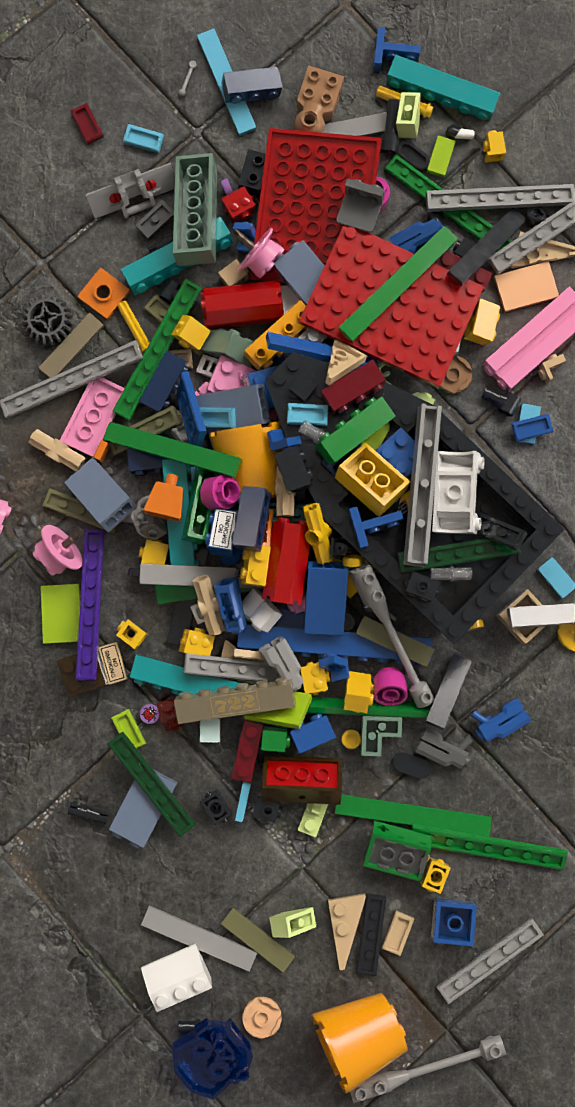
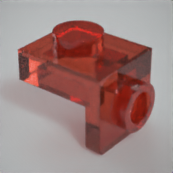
[157,697,184,731]

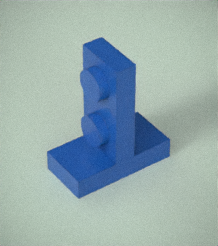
[373,27,421,72]
[348,507,403,549]

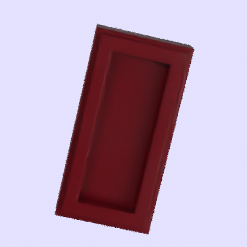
[70,103,104,145]

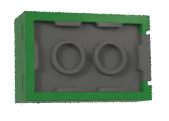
[363,821,431,882]

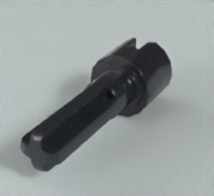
[380,99,399,154]

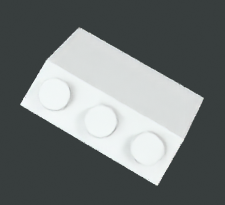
[141,943,212,1012]

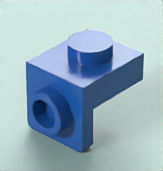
[233,222,256,252]
[267,429,302,451]
[318,654,349,683]

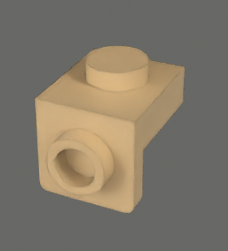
[538,354,566,384]

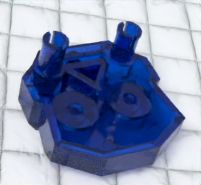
[172,1018,253,1100]

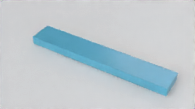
[197,29,256,136]

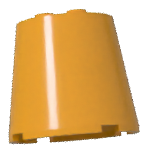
[209,421,283,498]
[311,993,408,1094]

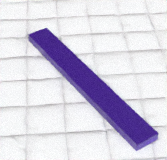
[76,529,104,681]

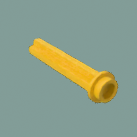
[376,86,434,118]
[118,301,149,355]

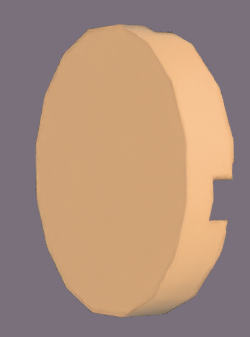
[242,997,282,1039]

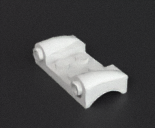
[432,451,484,534]

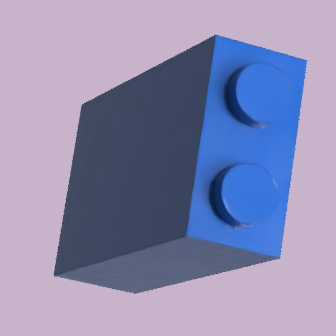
[304,561,348,637]

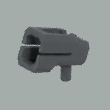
[414,727,473,769]

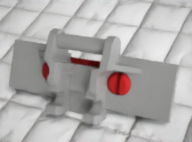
[86,163,175,219]

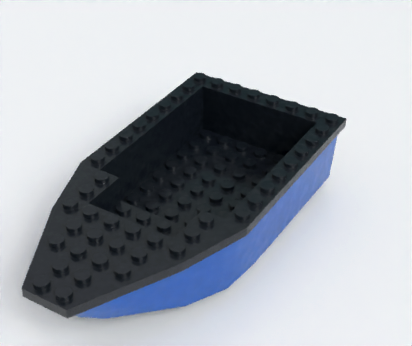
[265,352,565,645]

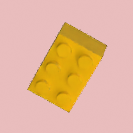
[335,442,410,517]

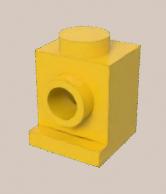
[483,130,506,163]
[116,620,148,649]

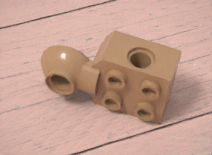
[294,65,344,133]

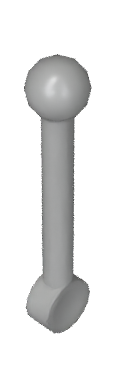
[178,61,197,97]

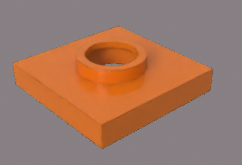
[77,267,131,320]

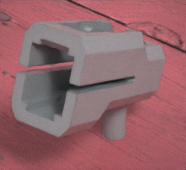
[259,636,304,691]

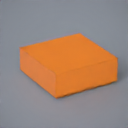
[93,440,110,463]

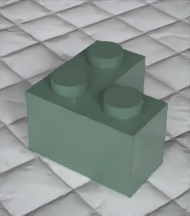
[201,328,253,368]
[360,715,402,756]

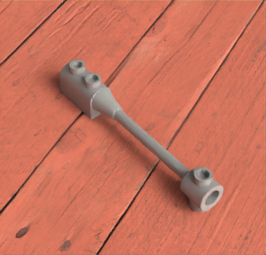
[348,561,434,708]
[350,1035,506,1103]

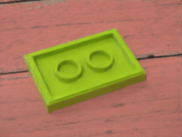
[41,584,81,644]
[244,691,312,729]

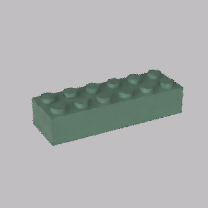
[173,153,217,266]

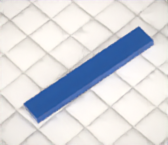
[266,332,379,368]

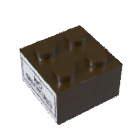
[57,652,108,698]

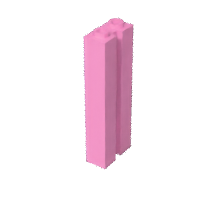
[483,286,575,392]

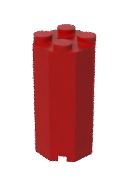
[200,280,284,329]
[262,517,310,605]

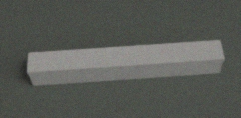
[403,403,442,567]

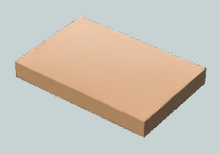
[494,261,559,313]

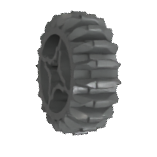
[22,294,73,345]

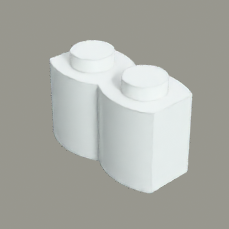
[242,588,282,633]

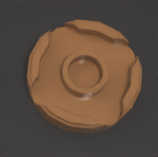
[440,356,472,394]

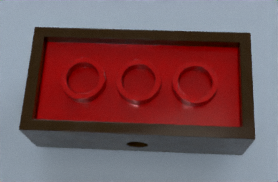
[262,755,342,805]

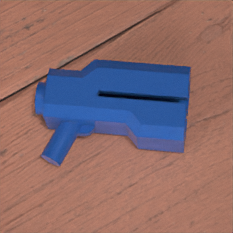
[390,219,443,254]
[214,577,247,634]
[471,698,531,742]

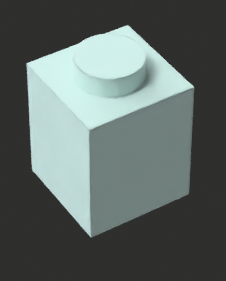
[200,718,221,742]

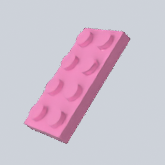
[206,355,278,422]
[60,378,125,458]

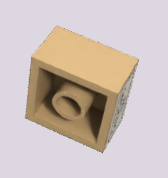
[496,589,545,644]

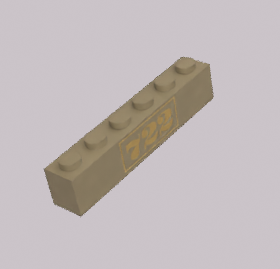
[174,677,296,724]

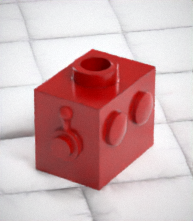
[221,186,256,224]

